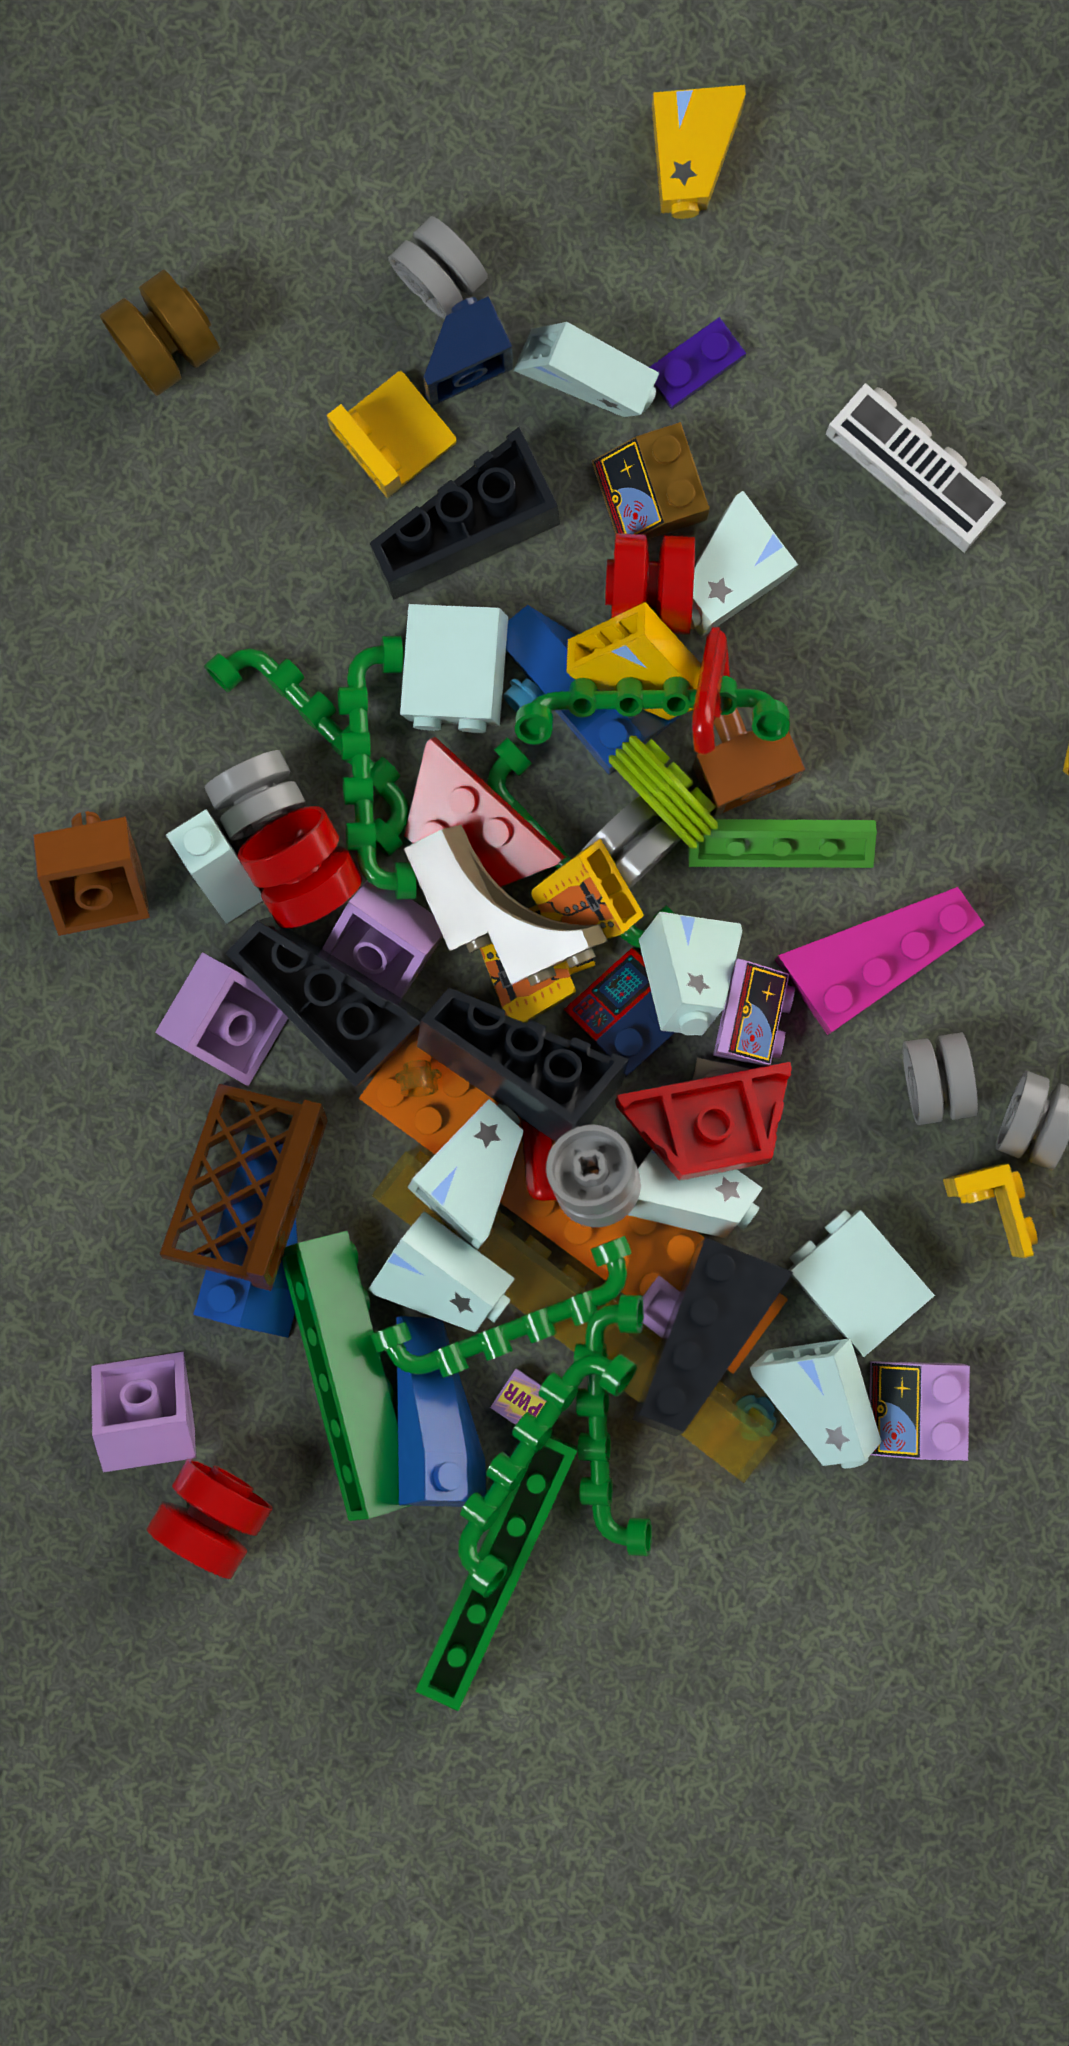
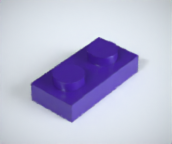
[649,317,746,410]

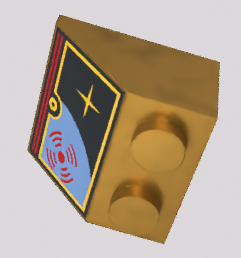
[592,422,710,539]

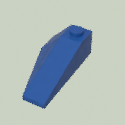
[506,605,680,775]
[194,1134,298,1338]
[397,1316,486,1507]

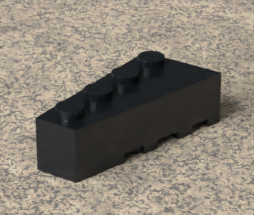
[370,427,560,600]
[226,917,426,1087]
[417,988,629,1142]
[632,1238,793,1437]

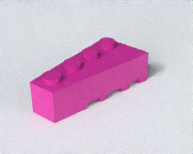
[774,887,985,1035]

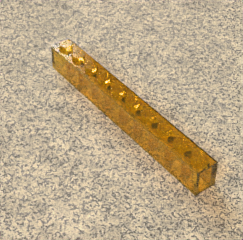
[371,1150,778,1483]

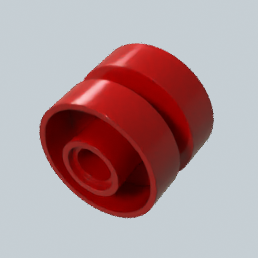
[605,533,695,635]
[238,806,362,928]
[146,1458,273,1579]

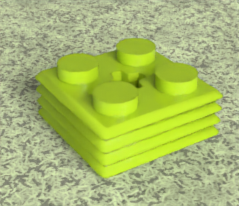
[609,736,718,848]

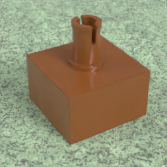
[692,708,805,817]
[34,811,150,936]

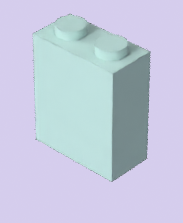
[400,604,508,733]
[788,1209,935,1357]

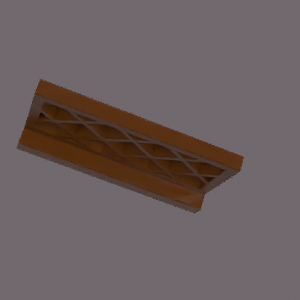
[160,1084,328,1291]

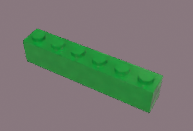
[282,1230,410,1521]
[415,1435,577,1711]

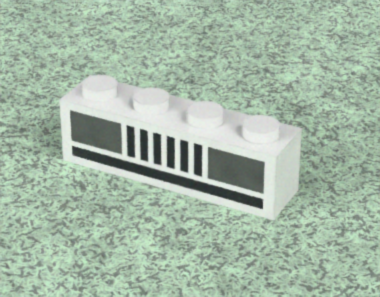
[826,383,1006,553]

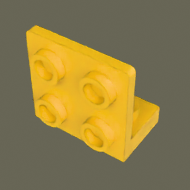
[327,371,457,499]
[943,1164,1038,1258]

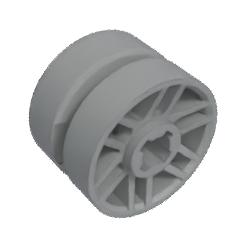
[388,216,488,319]
[204,750,306,841]
[582,796,681,889]
[903,1032,978,1126]
[996,1070,1069,1171]
[546,1125,641,1227]

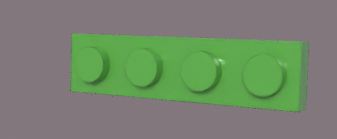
[688,819,877,868]

